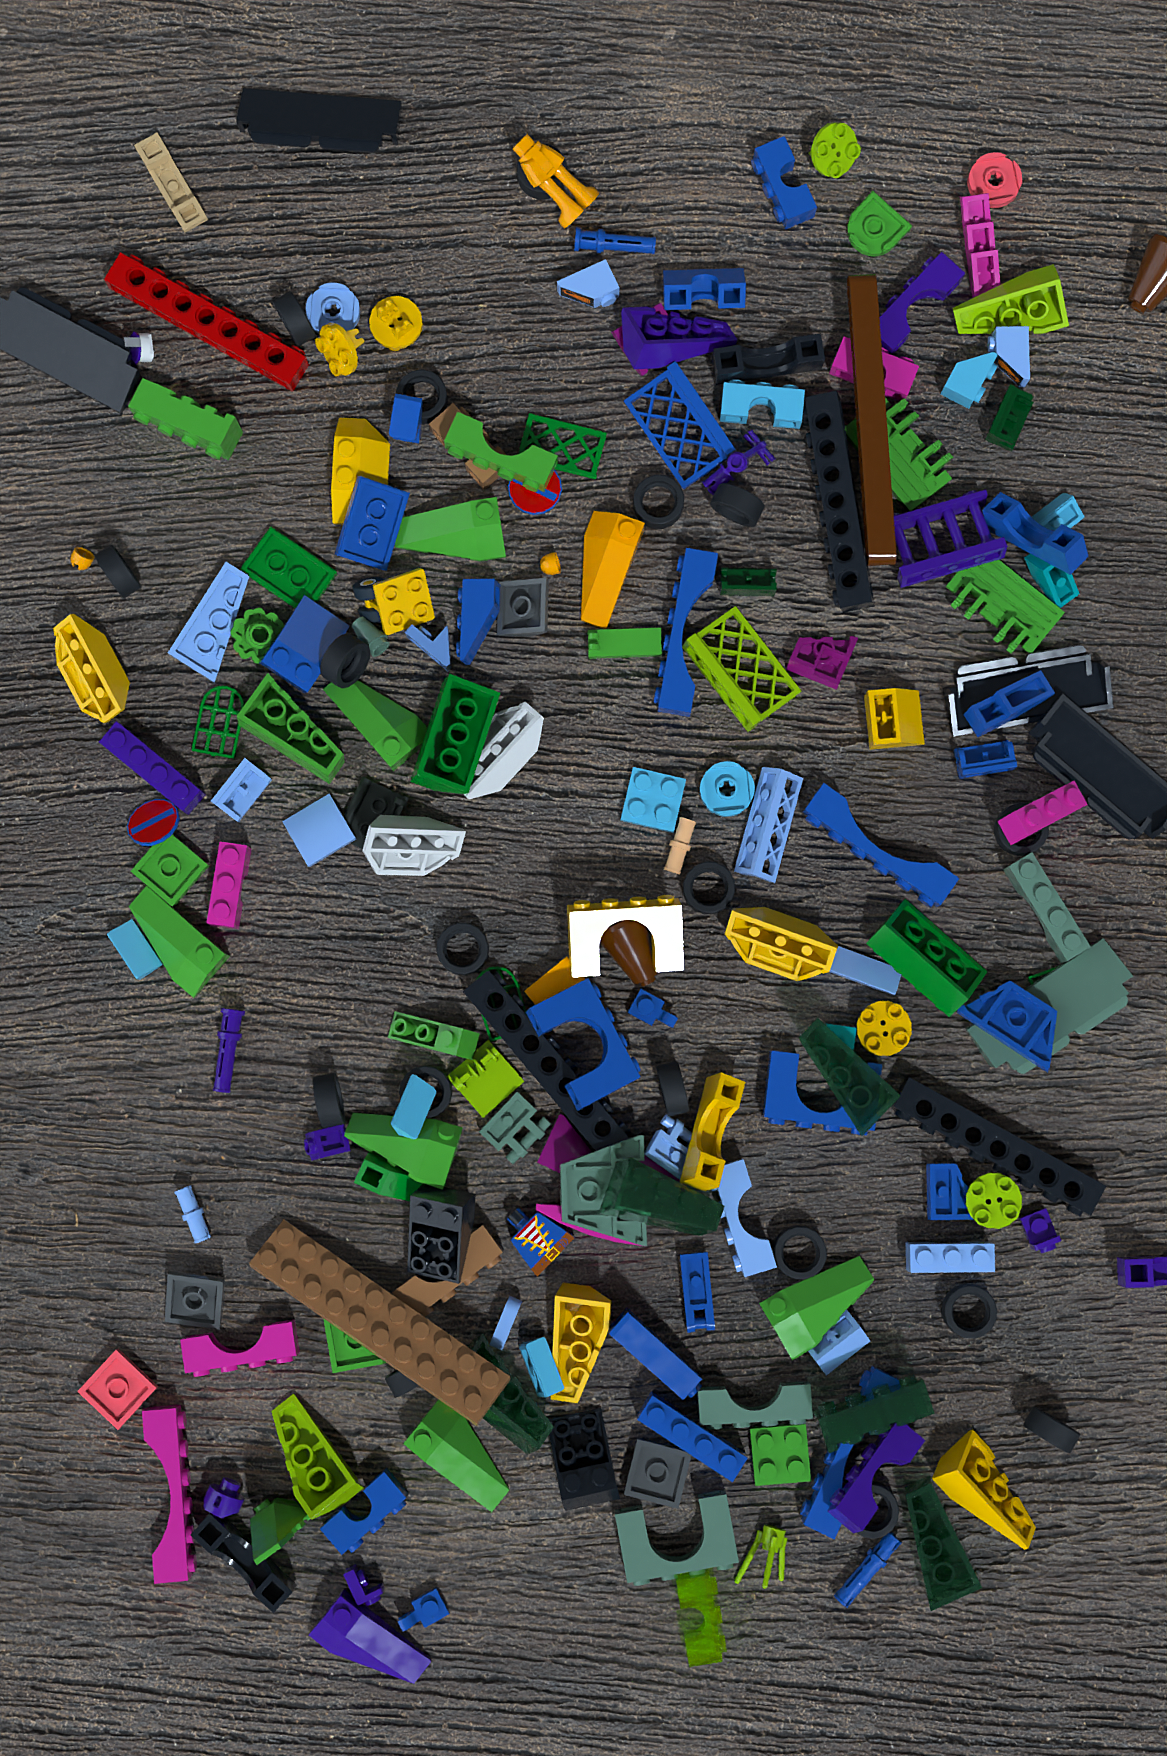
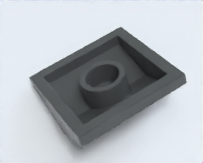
[497,578,549,637]
[165,1271,225,1330]

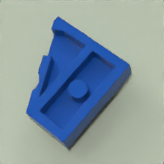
[926,1163,974,1220]

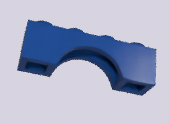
[982,492,1089,575]
[636,1391,748,1482]

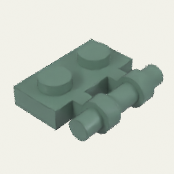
[479,1092,551,1164]

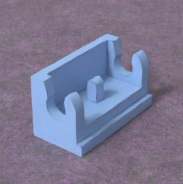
[211,758,272,823]
[808,1309,870,1375]

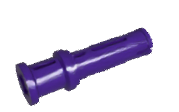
[213,1008,245,1093]

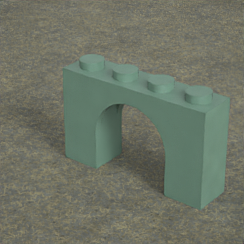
[615,1489,739,1586]

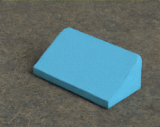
[1032,493,1085,530]
[107,919,163,980]
[391,1074,436,1139]
[519,1337,564,1397]

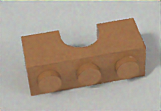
[429,403,506,490]

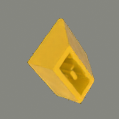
[864,688,925,750]

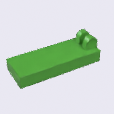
[588,628,662,659]

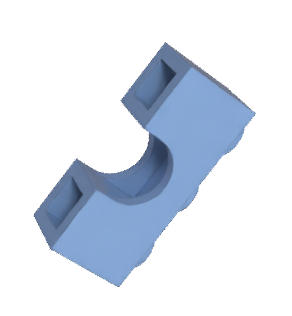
[905,1241,995,1273]

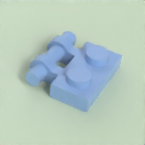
[644,1114,692,1180]

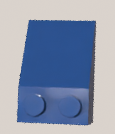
[259,595,350,694]

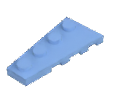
[168,562,249,683]

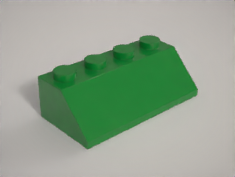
[410,674,500,794]
[866,899,987,1017]

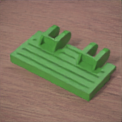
[845,398,953,512]
[946,560,1065,653]

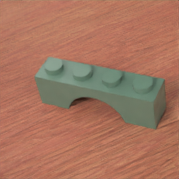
[1003,852,1091,963]
[697,1381,813,1430]

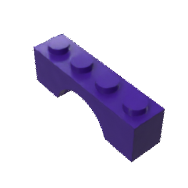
[879,252,965,355]
[99,721,206,815]
[1117,1256,1167,1288]
[827,1418,925,1533]

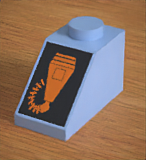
[557,259,619,308]
[987,326,1030,387]

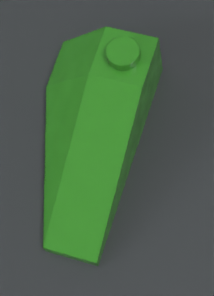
[323,680,427,772]
[759,1256,874,1360]

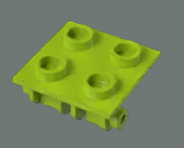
[447,1040,524,1118]

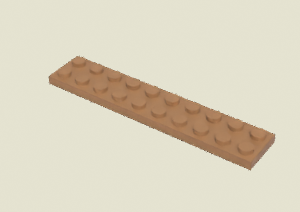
[249,1219,510,1426]

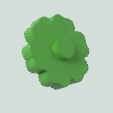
[230,608,284,664]

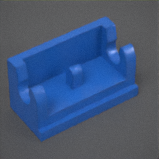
[954,740,1017,779]

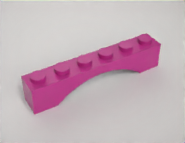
[142,1404,197,1584]

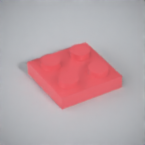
[77,1349,159,1430]

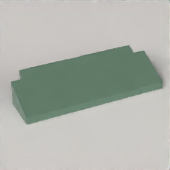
[966,938,1133,1074]

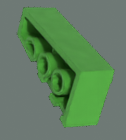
[128,378,243,460]
[236,673,345,784]

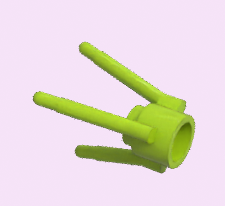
[734,1525,787,1589]

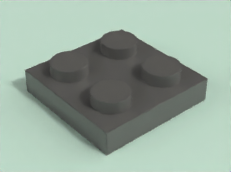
[624,1437,691,1509]

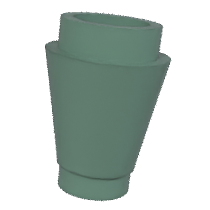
[352,616,390,657]

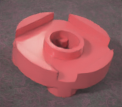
[967,152,1022,208]

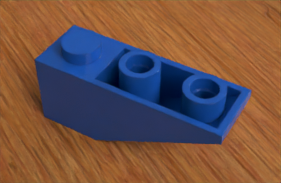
[456,579,501,665]

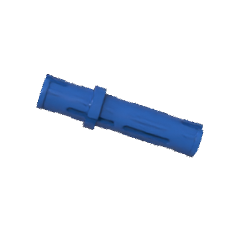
[834,1532,902,1608]

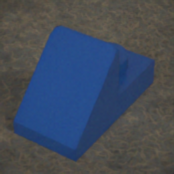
[389,394,422,444]

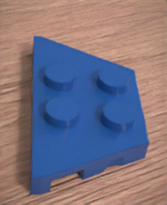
[957,981,1057,1073]

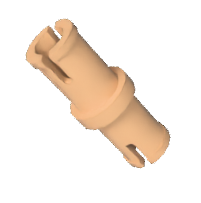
[664,817,696,874]

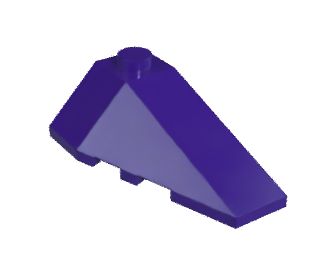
[621,307,738,369]
[309,1589,432,1684]

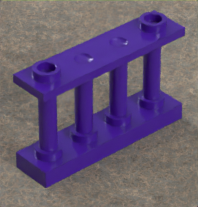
[894,490,1008,588]

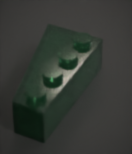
[798,1016,901,1136]
[598,1158,725,1236]
[468,1334,554,1455]
[813,1375,935,1453]
[905,1475,982,1611]

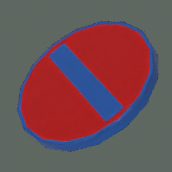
[508,470,562,515]
[127,799,180,846]

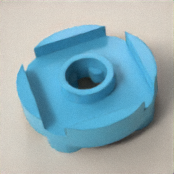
[699,761,755,817]

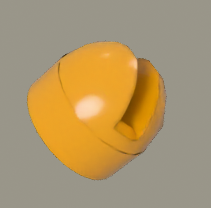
[70,547,95,570]
[540,552,561,575]

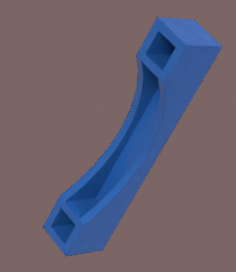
[654,548,718,717]
[802,783,960,908]
[800,1366,906,1540]

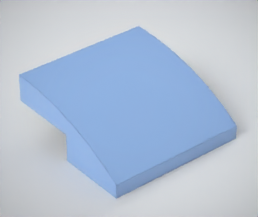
[282,794,356,867]

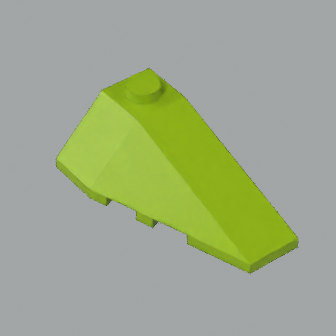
[952,264,1069,334]
[271,1394,364,1520]

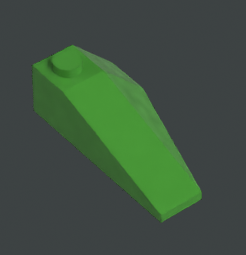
[395,497,506,562]
[129,886,230,998]
[344,1113,463,1189]
[403,1399,510,1512]
[250,1498,310,1565]

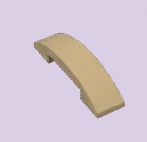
[134,133,208,232]

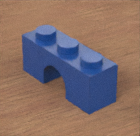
[751,136,817,230]
[663,268,746,310]
[320,1467,408,1555]

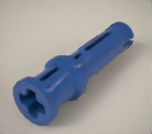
[574,227,656,254]

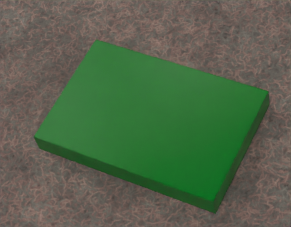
[240,526,338,609]

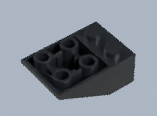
[407,1183,476,1284]
[547,1408,620,1511]

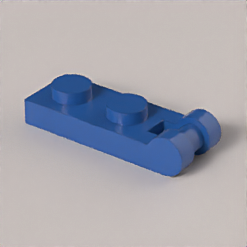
[680,1251,715,1333]

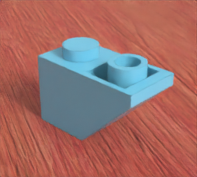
[940,352,998,409]

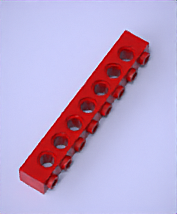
[104,252,309,392]

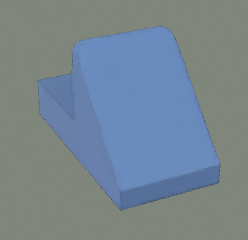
[405,625,452,672]

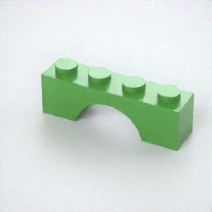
[444,412,558,492]

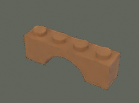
[392,1224,504,1317]

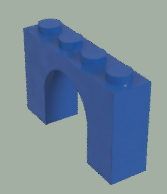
[526,978,641,1111]
[762,1051,882,1136]

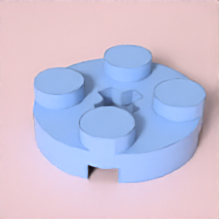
[306,283,360,334]

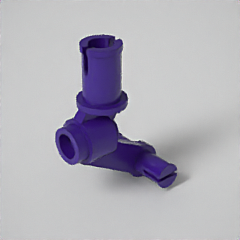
[702,429,776,495]

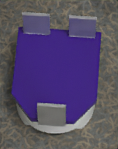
[124,331,154,368]

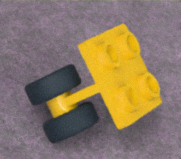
[353,568,435,635]

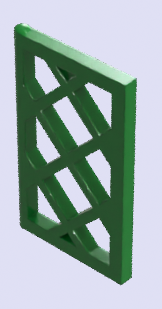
[518,413,607,479]

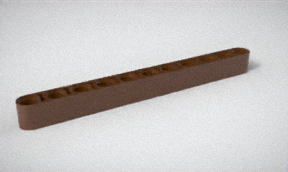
[847,274,896,566]

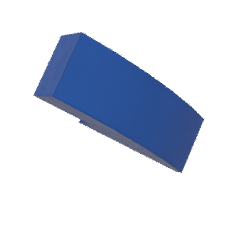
[964,670,1055,737]

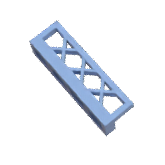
[734,767,803,883]

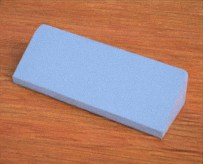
[829,946,901,996]

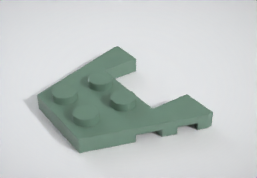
[560,1135,647,1246]

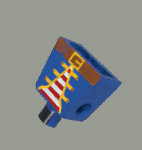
[507,1208,575,1277]

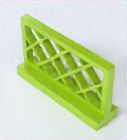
[682,606,802,732]

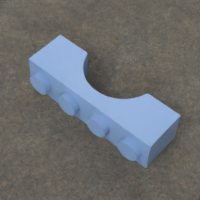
[711,1158,777,1277]

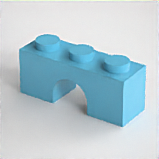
[719,380,805,429]

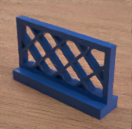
[624,361,737,490]

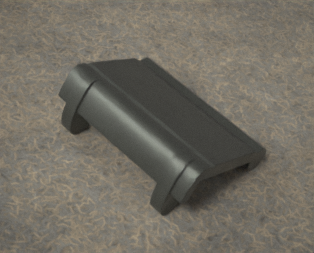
[343,777,409,850]

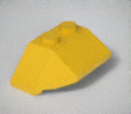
[331,418,390,525]
[53,614,130,723]
[725,907,838,981]

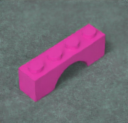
[180,1319,300,1377]

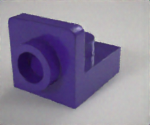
[304,1124,351,1161]
[1019,1208,1062,1253]
[343,1564,385,1606]

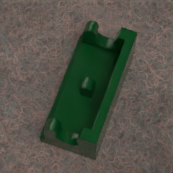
[985,384,1034,452]
[720,567,777,596]

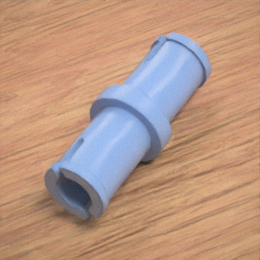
[174,1185,212,1244]

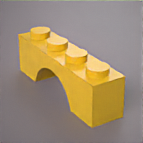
[680,1072,745,1191]

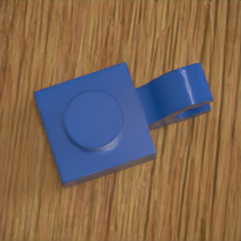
[628,989,678,1028]
[397,1587,450,1631]

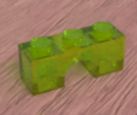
[676,1569,727,1667]

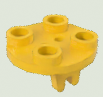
[369,296,423,351]
[315,322,364,376]
[856,1001,912,1056]

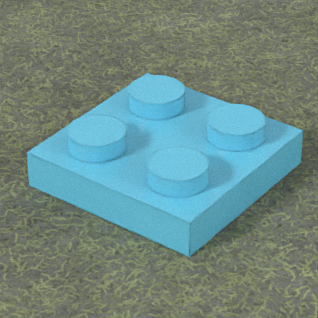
[620,767,686,833]

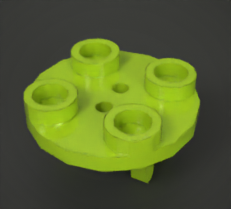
[809,121,861,179]
[966,1173,1022,1229]

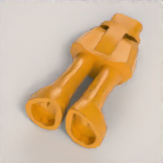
[513,134,599,229]

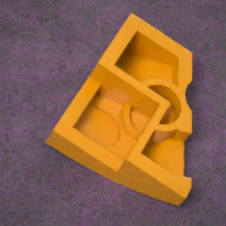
[524,956,600,1005]

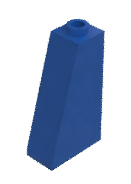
[608,1307,702,1400]

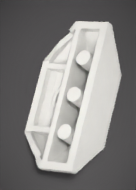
[464,702,544,799]
[363,815,466,876]

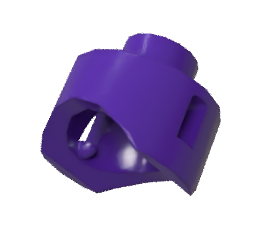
[204,1477,245,1518]

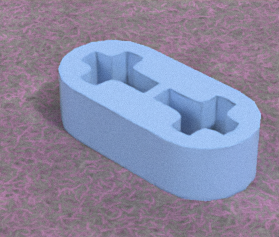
[489,1295,522,1350]

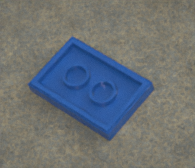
[334,476,410,571]

